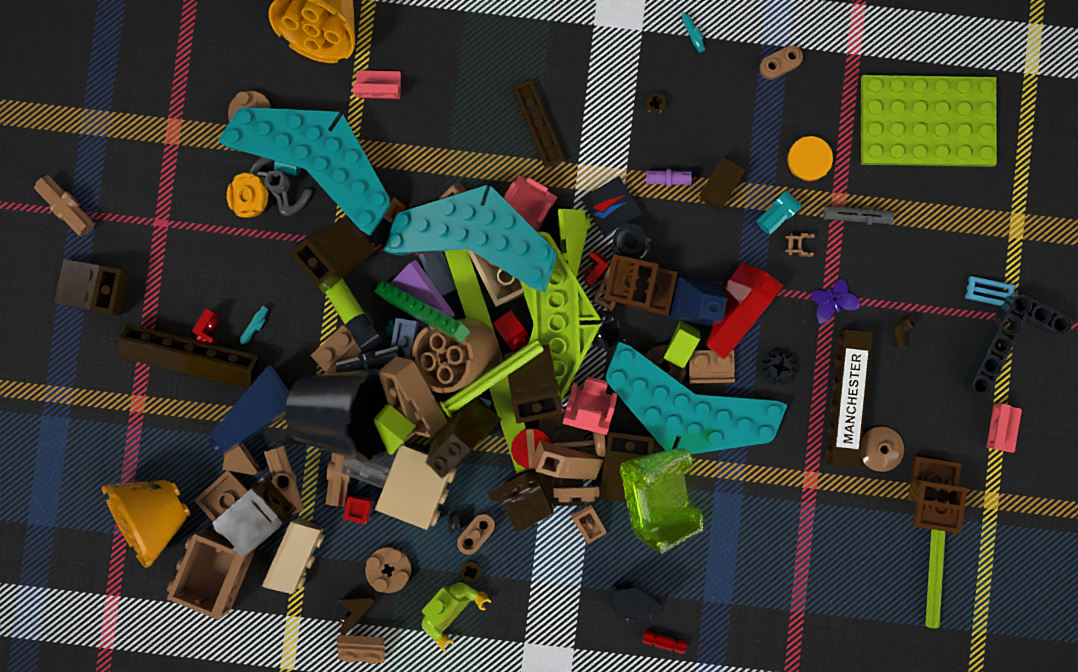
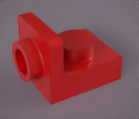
[584,252,609,288]
[192,308,219,344]

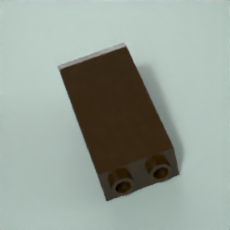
[425,396,502,479]

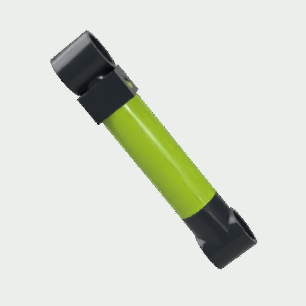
[295,233,383,354]

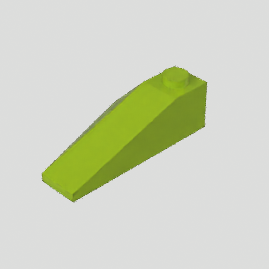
[557,209,591,278]

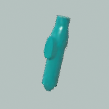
[681,12,706,53]
[240,306,269,345]

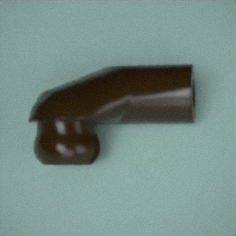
[893,317,916,348]

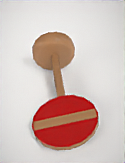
[511,428,605,469]

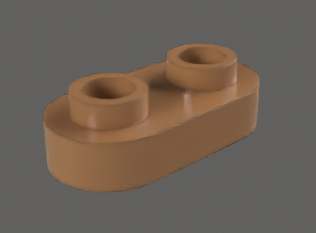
[759,46,803,80]
[553,486,599,502]
[457,514,495,555]

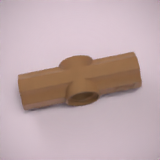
[34,175,95,237]
[264,445,304,515]
[326,453,353,507]

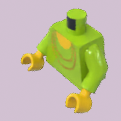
[421,582,491,652]

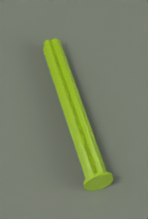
[440,340,543,417]
[926,529,945,628]

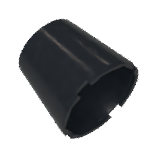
[286,369,389,463]

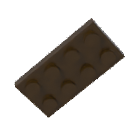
[538,415,584,506]

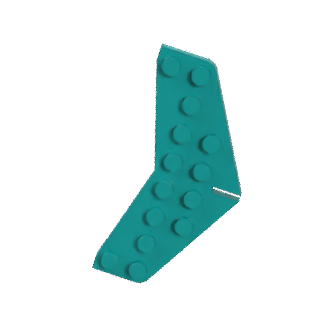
[218,107,390,236]
[384,185,557,293]
[606,341,787,457]

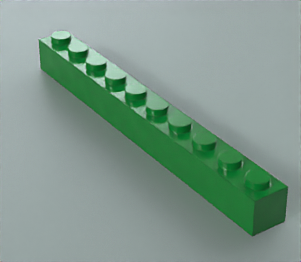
[375,281,470,343]

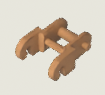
[785,233,815,257]

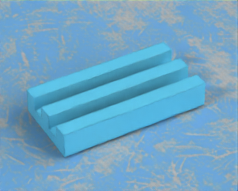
[965,276,1015,306]

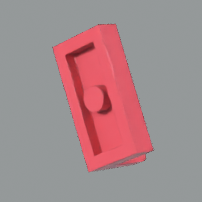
[353,71,401,99]
[986,404,1022,453]

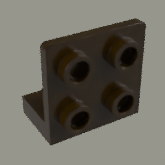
[488,472,554,533]

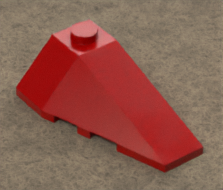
[706,263,783,360]

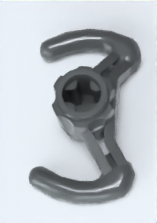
[249,157,312,216]

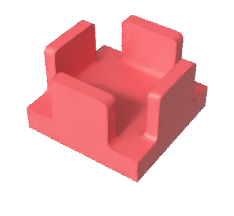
[504,175,557,232]
[563,376,617,435]

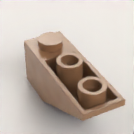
[532,440,604,480]

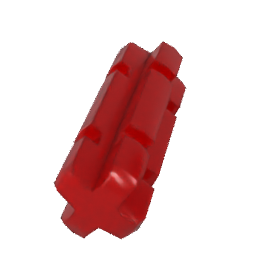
[642,630,687,654]

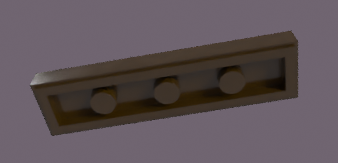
[512,79,566,170]

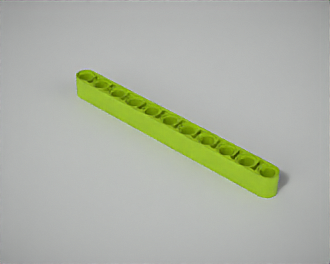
[445,250,531,474]

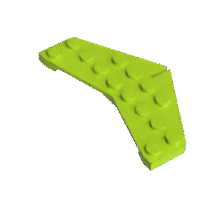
[514,232,601,416]

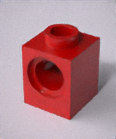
[493,311,530,352]
[343,495,374,524]

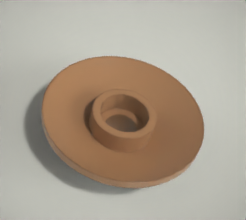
[860,427,904,472]

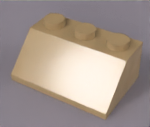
[468,250,524,306]
[262,517,325,594]

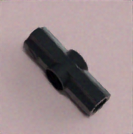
[336,345,406,372]

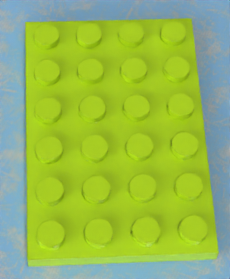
[861,75,997,167]

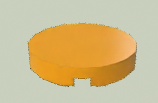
[787,136,833,181]
[227,173,268,218]

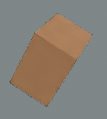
[222,443,262,475]
[570,502,607,544]

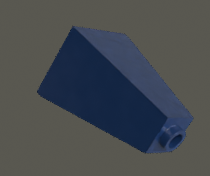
[667,274,727,327]
[209,365,290,456]

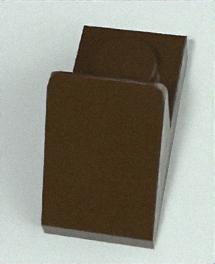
[337,595,377,635]

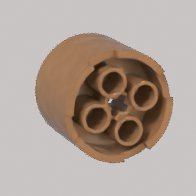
[412,318,500,393]

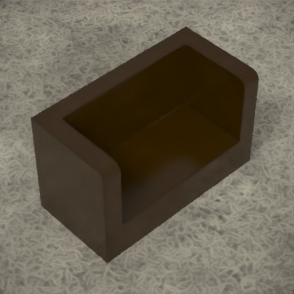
[697,157,745,212]

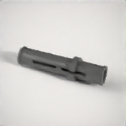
[823,205,894,225]

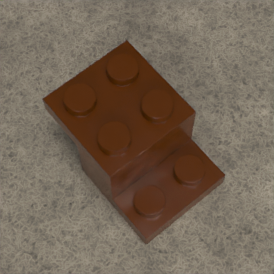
[603,254,678,316]
[908,456,967,534]

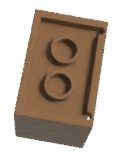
[167,529,256,620]

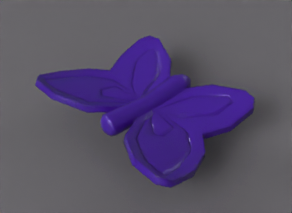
[811,279,860,324]

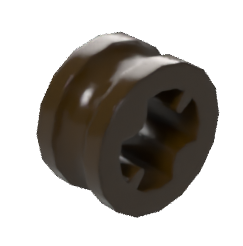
[645,93,666,115]
[461,561,481,583]

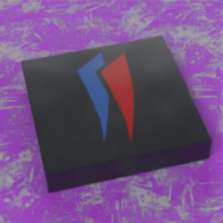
[581,176,642,237]

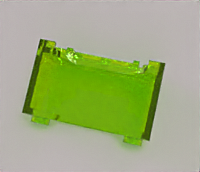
[620,448,704,554]

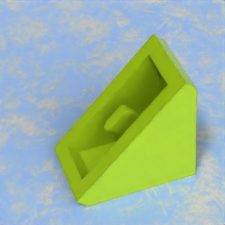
[663,321,700,368]
[374,404,416,455]

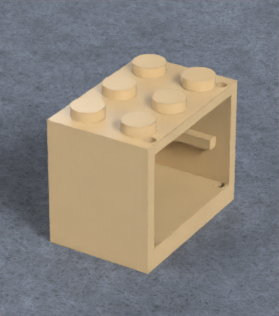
[375,443,457,530]

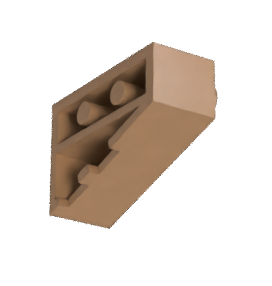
[378,357,448,438]

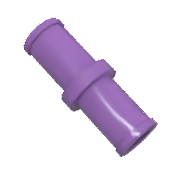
[646,169,691,187]

